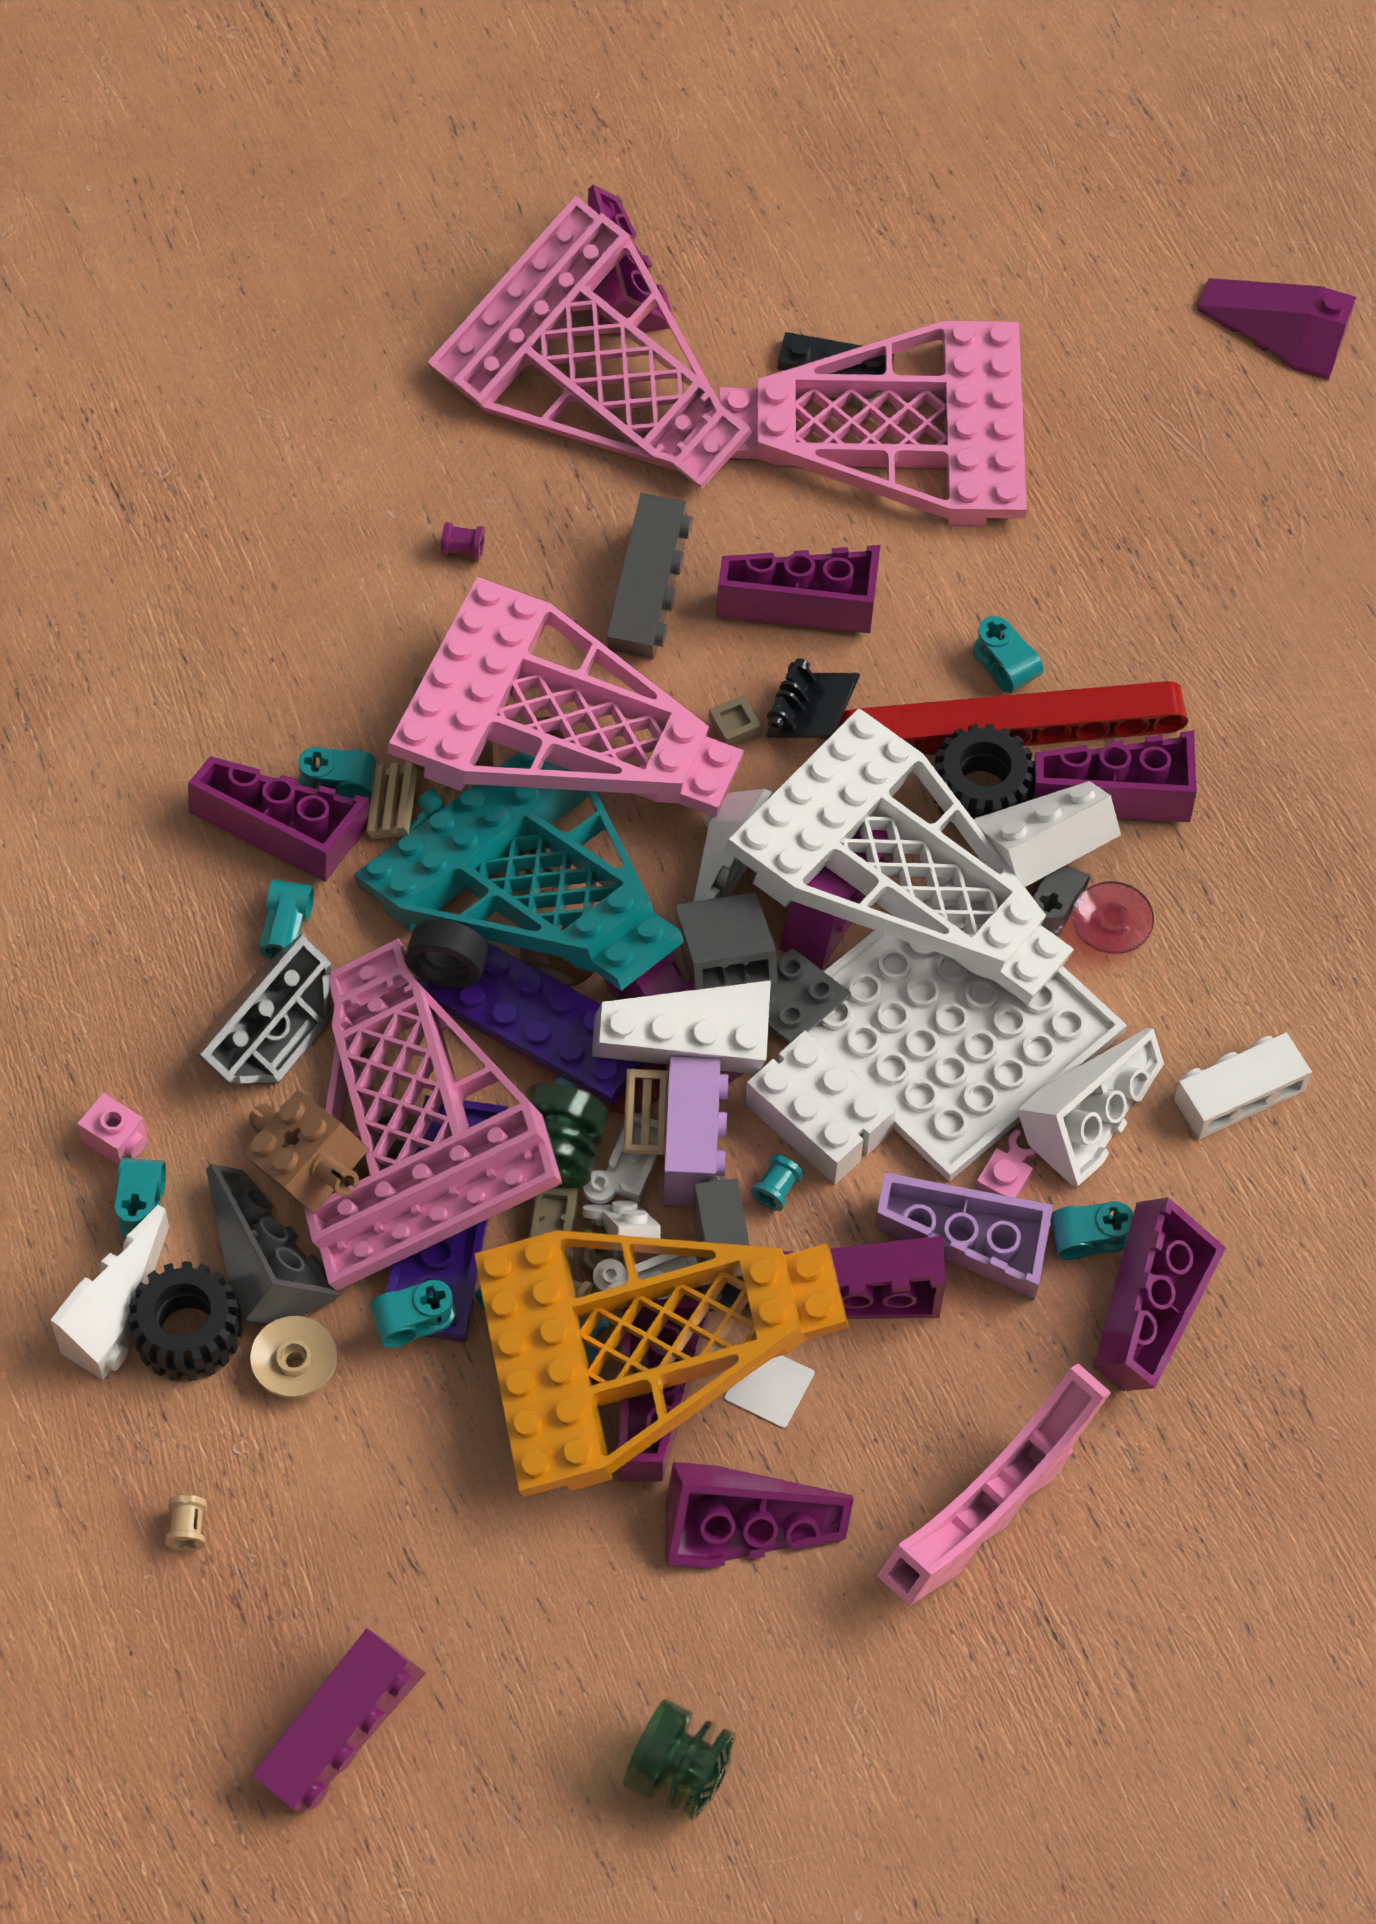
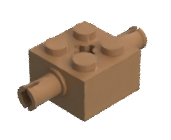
[242,1089,369,1214]

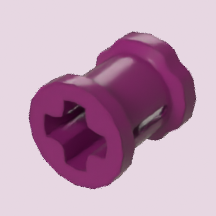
[441,522,485,561]

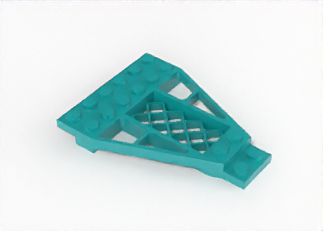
[354,752,684,991]

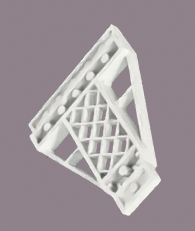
[724,708,1074,1005]

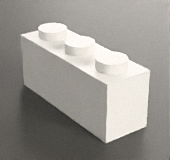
[1174,1032,1312,1140]

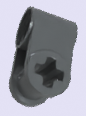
[1033,865,1091,937]

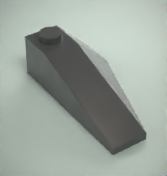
[206,1164,339,1324]

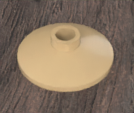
[250,1316,337,1398]

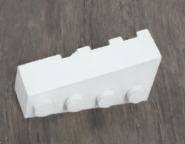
[592,980,771,1074]

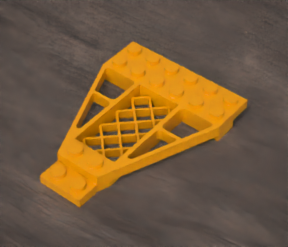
[474,1230,849,1497]

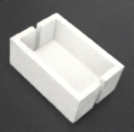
[745,1030,896,1185]

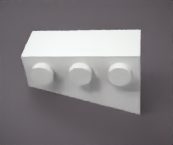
[973,781,1121,887]

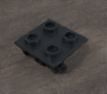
[766,658,860,738]

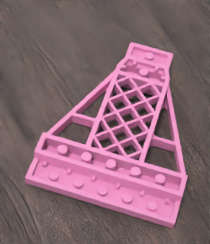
[427,195,752,490]
[719,321,1027,526]
[387,577,744,817]
[304,939,562,1291]

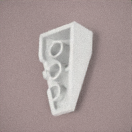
[694,789,772,902]
[1017,1028,1164,1186]
[50,1205,169,1380]

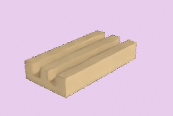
[366,761,418,839]
[623,1069,669,1156]

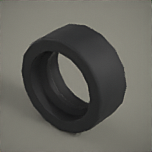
[405,919,488,989]

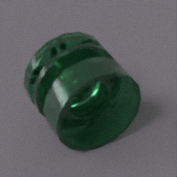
[523,1083,608,1189]
[623,1699,736,1821]

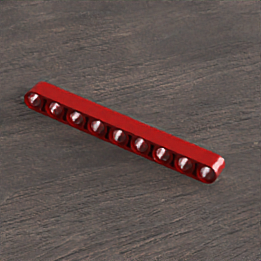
[837,681,1188,755]

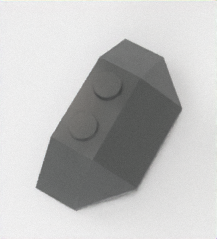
[197,934,331,1084]

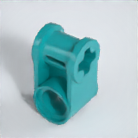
[973,616,1044,694]
[298,747,376,799]
[114,1158,166,1239]
[1050,1201,1133,1260]
[369,1280,456,1348]

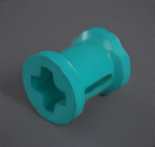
[750,1155,804,1211]

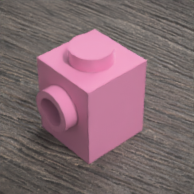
[77,1093,148,1166]

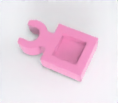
[975,1129,1038,1198]

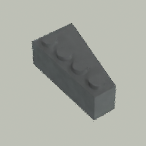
[606,493,693,659]

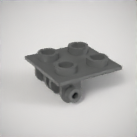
[768,948,851,1043]

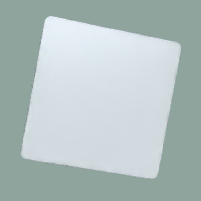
[725,1356,815,1428]

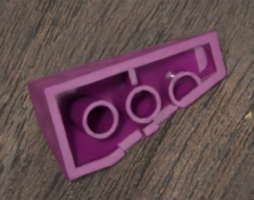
[588,185,673,337]
[1197,278,1356,380]
[666,1462,854,1568]

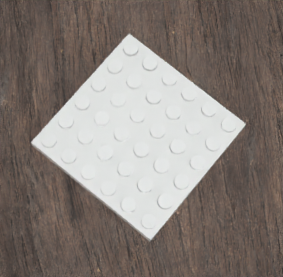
[808,877,1127,1182]

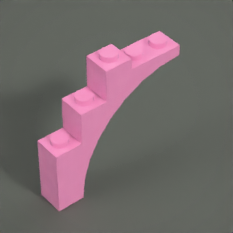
[877,1364,1111,1606]

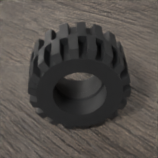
[932,724,1035,826]
[128,1261,242,1381]

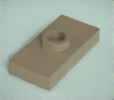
[528,1188,578,1260]

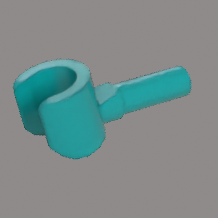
[400,789,444,838]

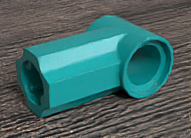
[259,879,314,960]

